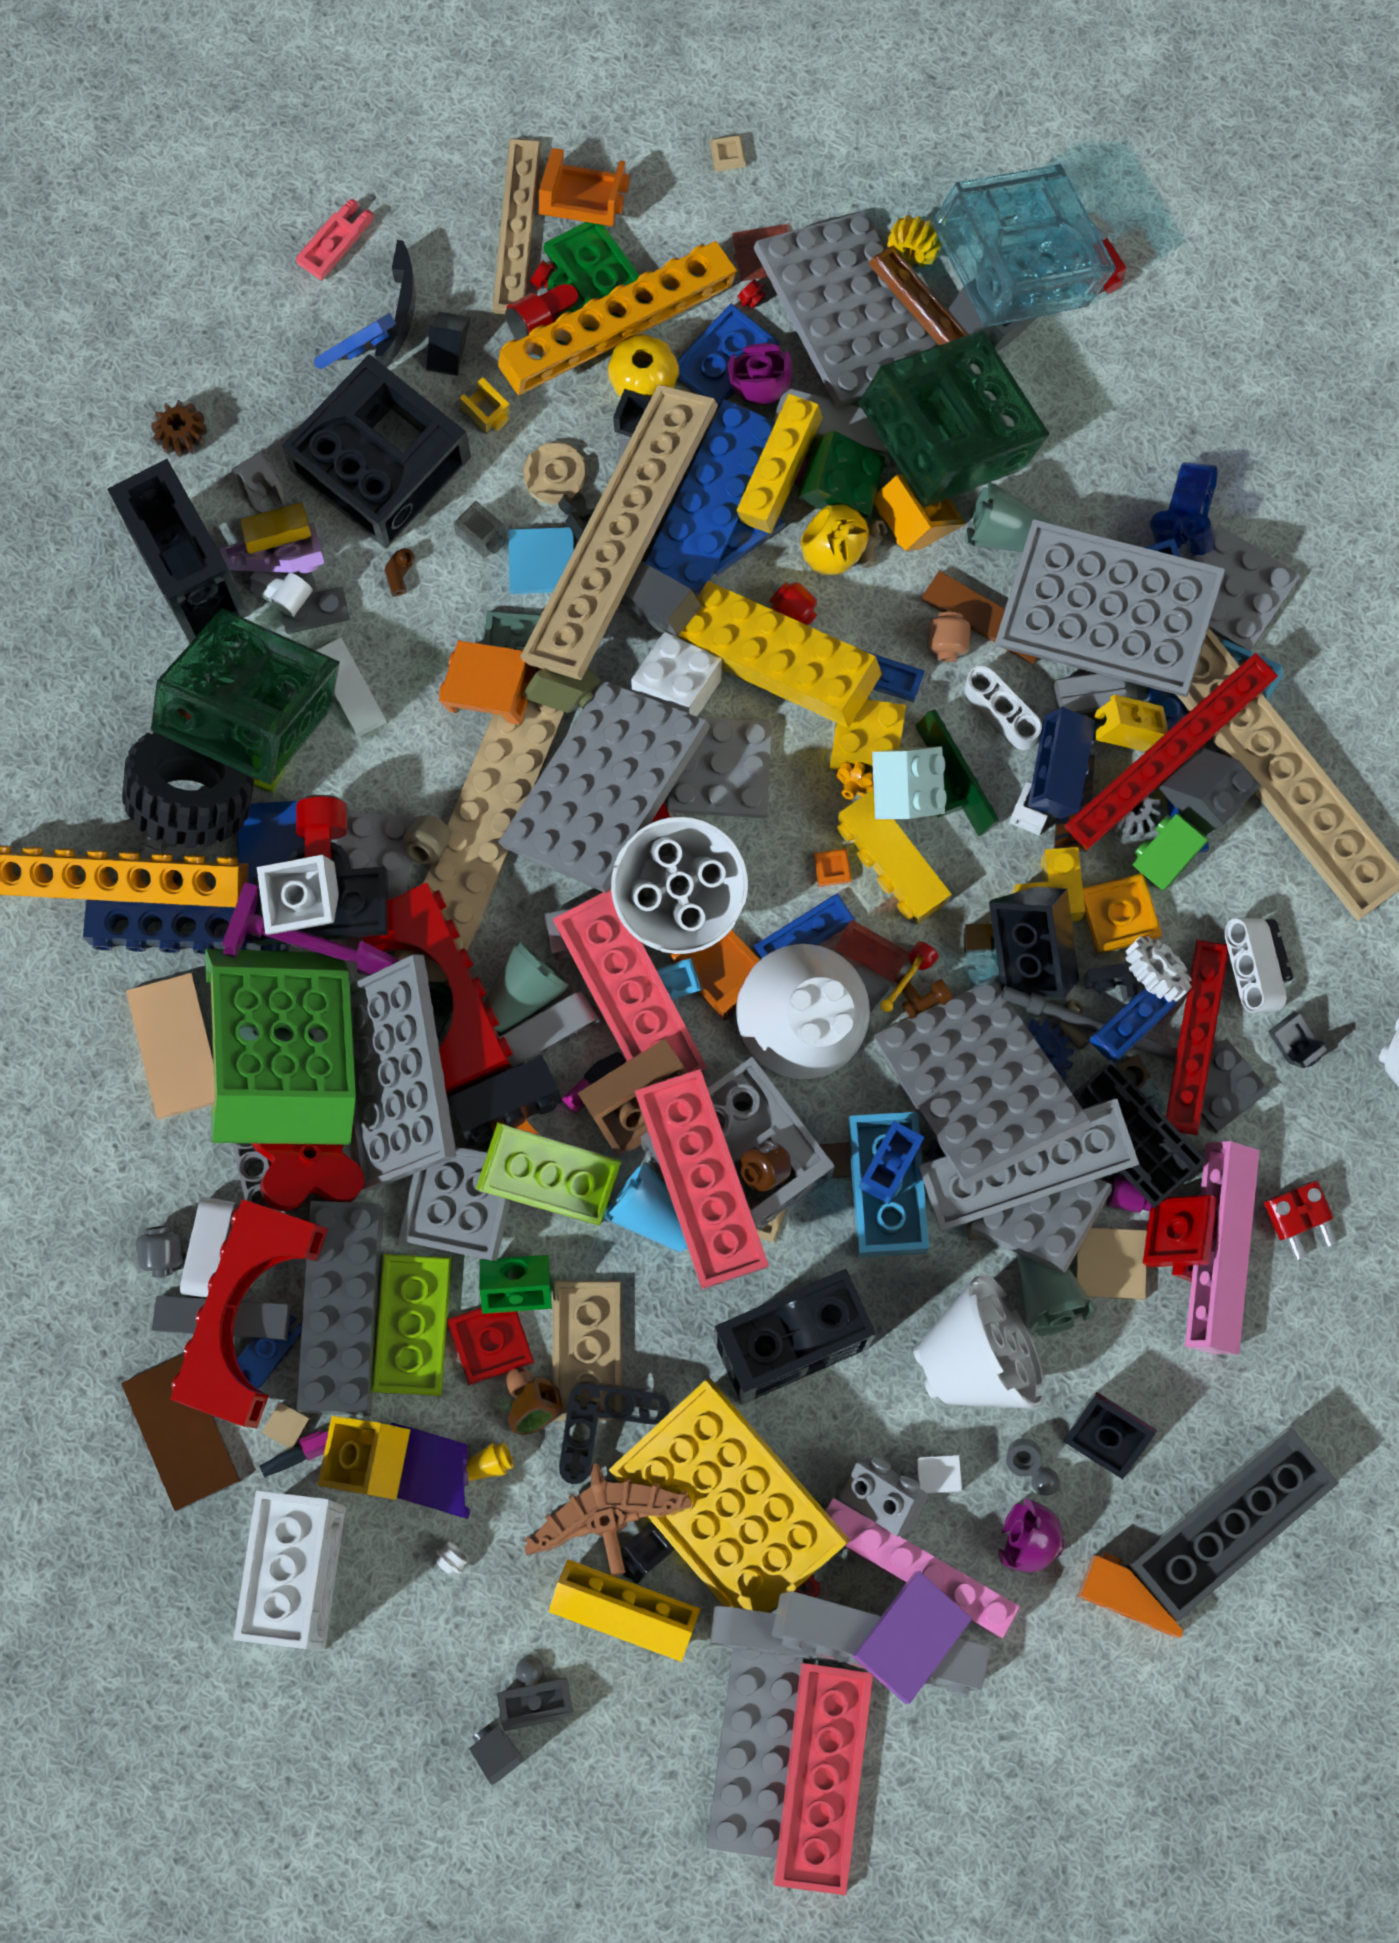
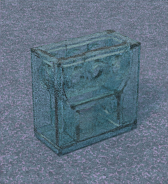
[931,164,1116,328]

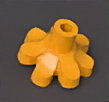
[836,762,874,800]

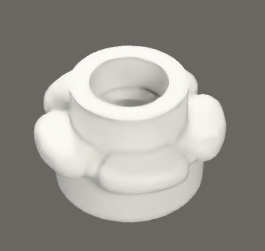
[436,1542,469,1575]

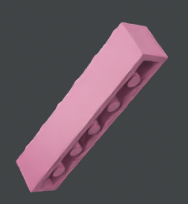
[1185,1141,1260,1354]
[825,1498,1020,1638]

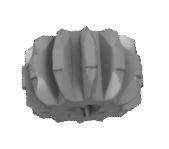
[1112,792,1161,839]

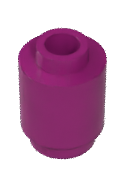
[1105,1173,1152,1213]

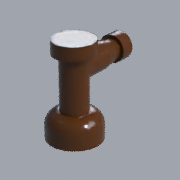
[896,975,953,1019]

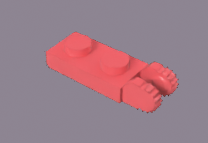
[296,198,374,281]

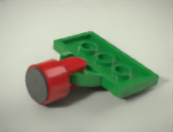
[505,222,648,340]

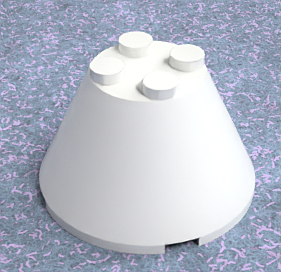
[611,817,748,954]
[736,944,870,1079]
[913,1274,1044,1409]

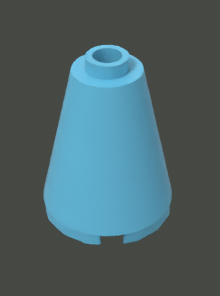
[603,1162,688,1253]

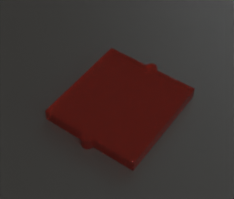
[732,225,787,282]

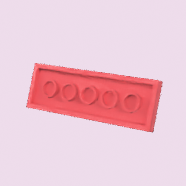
[552,889,707,1073]
[635,1069,769,1290]
[773,1663,873,1895]

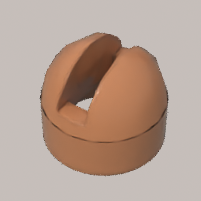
[506,1367,534,1398]

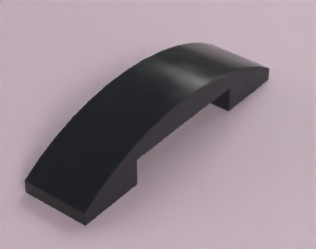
[375,240,416,367]

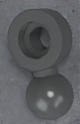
[1006,1438,1059,1496]

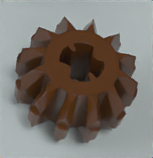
[151,400,207,457]

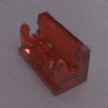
[835,919,910,983]

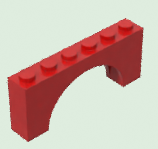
[363,882,513,1098]
[170,1199,328,1429]

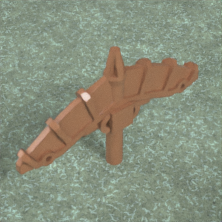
[525,1463,693,1576]

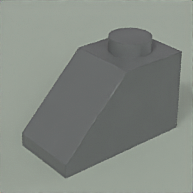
[469,1724,525,1785]

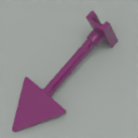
[222,882,400,975]

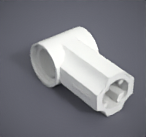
[250,571,313,617]

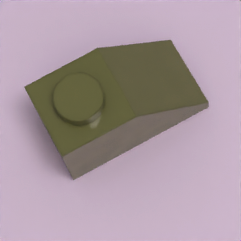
[522,667,603,713]

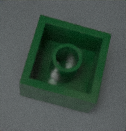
[797,430,886,518]

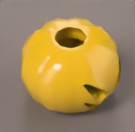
[607,334,679,398]
[800,504,869,575]

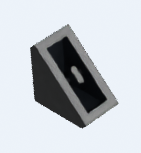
[426,312,471,376]

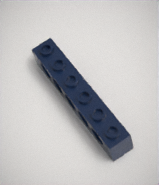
[83,900,290,954]

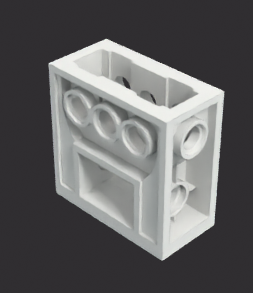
[233,1491,346,1650]

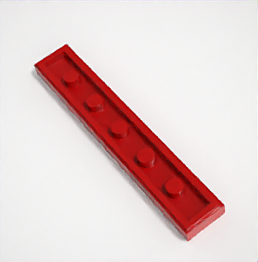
[1166,940,1229,1136]

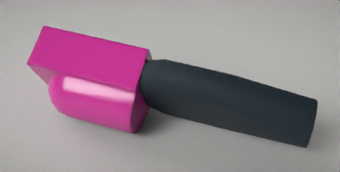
[562,1052,626,1115]
[259,1430,328,1478]

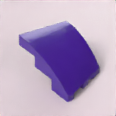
[391,1422,470,1519]

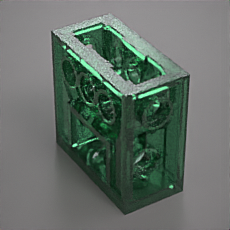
[858,330,1050,508]
[151,608,340,785]

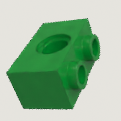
[479,1255,552,1314]

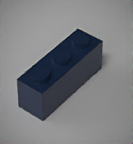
[1028,707,1095,819]

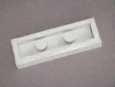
[312,638,387,738]

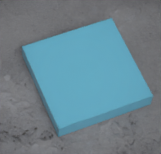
[508,527,574,594]

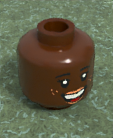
[739,1141,791,1192]

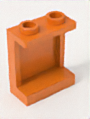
[539,148,630,226]
[439,640,539,725]
[669,929,760,1021]

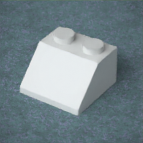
[257,855,339,935]

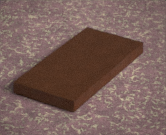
[121,1354,241,1512]

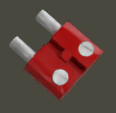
[1263,1179,1337,1260]

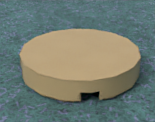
[523,442,587,505]

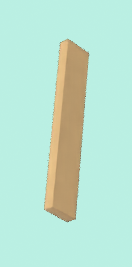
[492,139,541,315]

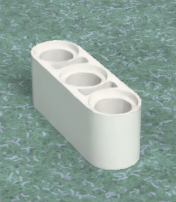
[964,666,1042,750]
[1225,918,1287,1013]
[180,1196,238,1298]

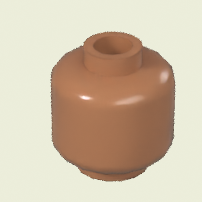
[927,612,971,662]

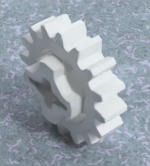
[1125,936,1192,1002]

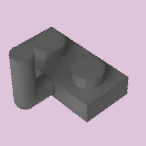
[281,571,350,634]

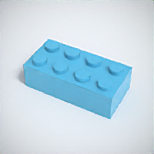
[847,1112,929,1258]

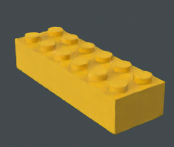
[675,581,882,728]

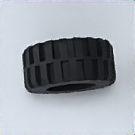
[122,723,255,848]

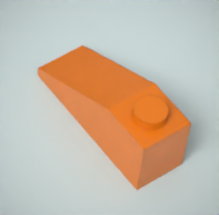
[1077,1552,1184,1638]

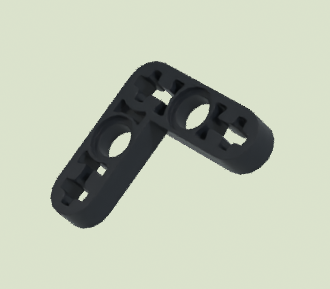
[559,1381,670,1484]

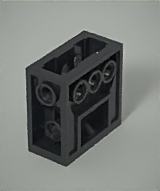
[282,354,471,548]
[107,459,249,645]
[714,1268,876,1405]

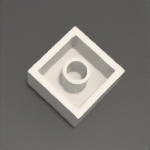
[631,632,722,717]

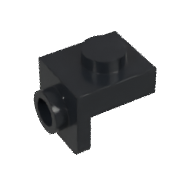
[1268,1011,1329,1068]

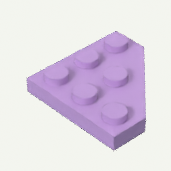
[220,522,325,573]

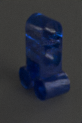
[1150,462,1218,555]

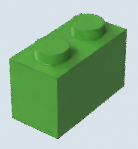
[1132,814,1210,891]

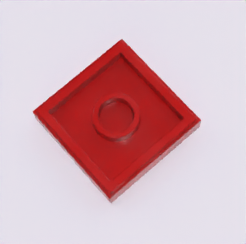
[1142,1195,1217,1267]
[447,1307,535,1386]

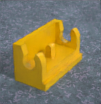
[1094,694,1169,751]

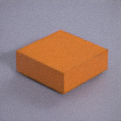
[813,849,852,887]

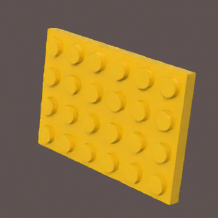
[609,1377,850,1613]

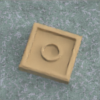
[1075,1228,1147,1300]

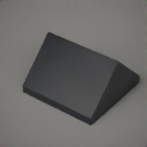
[1063,1392,1157,1480]

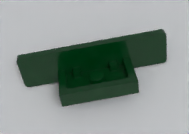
[916,709,999,836]

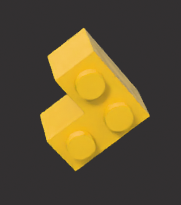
[1011,847,1085,922]

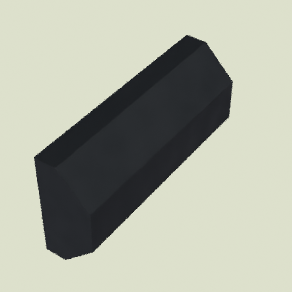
[1072,1060,1206,1208]

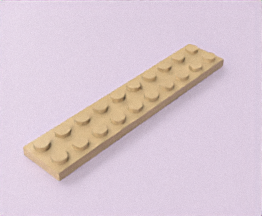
[520,385,718,680]
[1177,627,1399,921]
[393,700,566,989]

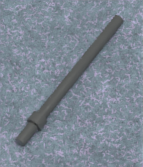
[1001,986,1177,1062]

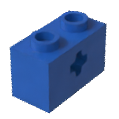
[859,1121,924,1204]

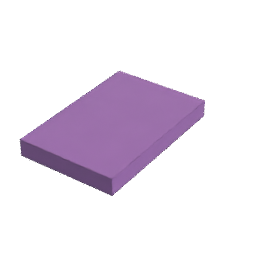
[852,1571,972,1704]

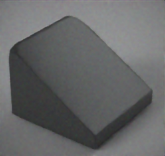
[855,962,891,1013]

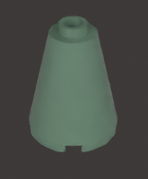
[965,482,1056,552]
[484,941,569,1035]
[1017,1254,1095,1336]

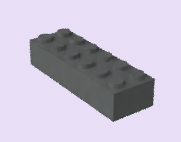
[297,1201,384,1416]
[1126,1428,1339,1621]

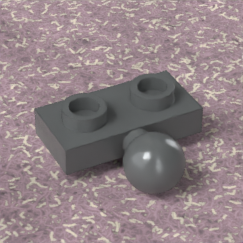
[497,1656,574,1732]

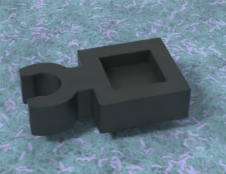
[558,492,595,541]

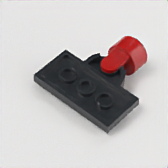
[253,795,389,946]

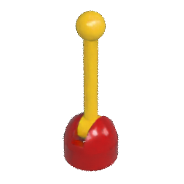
[880,941,939,1012]

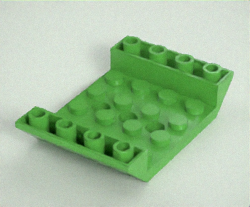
[205,949,356,1145]

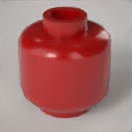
[769,582,818,626]

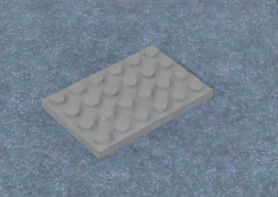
[754,211,949,408]
[995,519,1225,697]
[499,680,710,893]
[350,955,456,1191]
[873,978,1091,1187]

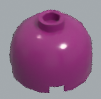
[727,343,793,405]
[998,1498,1064,1573]

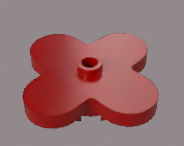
[251,1126,364,1211]

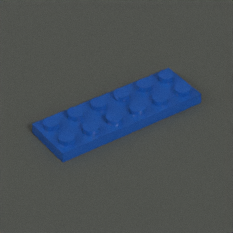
[645,399,775,597]

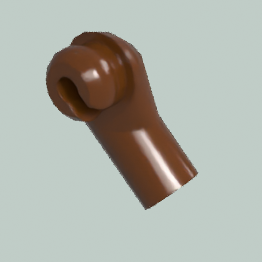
[384,548,415,597]

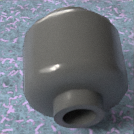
[136,1225,183,1277]

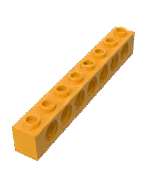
[498,241,737,396]
[0,845,248,907]

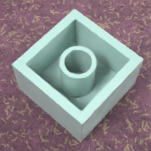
[872,747,947,819]

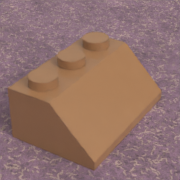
[578,1038,687,1159]

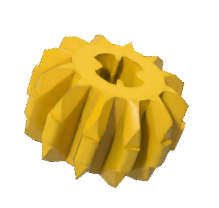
[887,214,943,268]

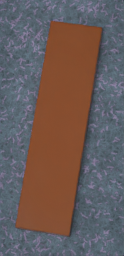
[868,246,974,359]
[922,571,1038,665]

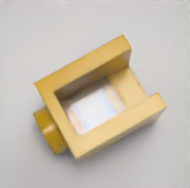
[459,377,510,434]

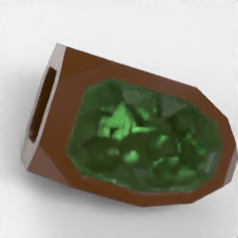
[507,1376,563,1435]

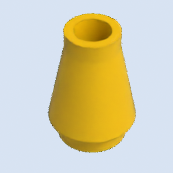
[466,1442,514,1482]

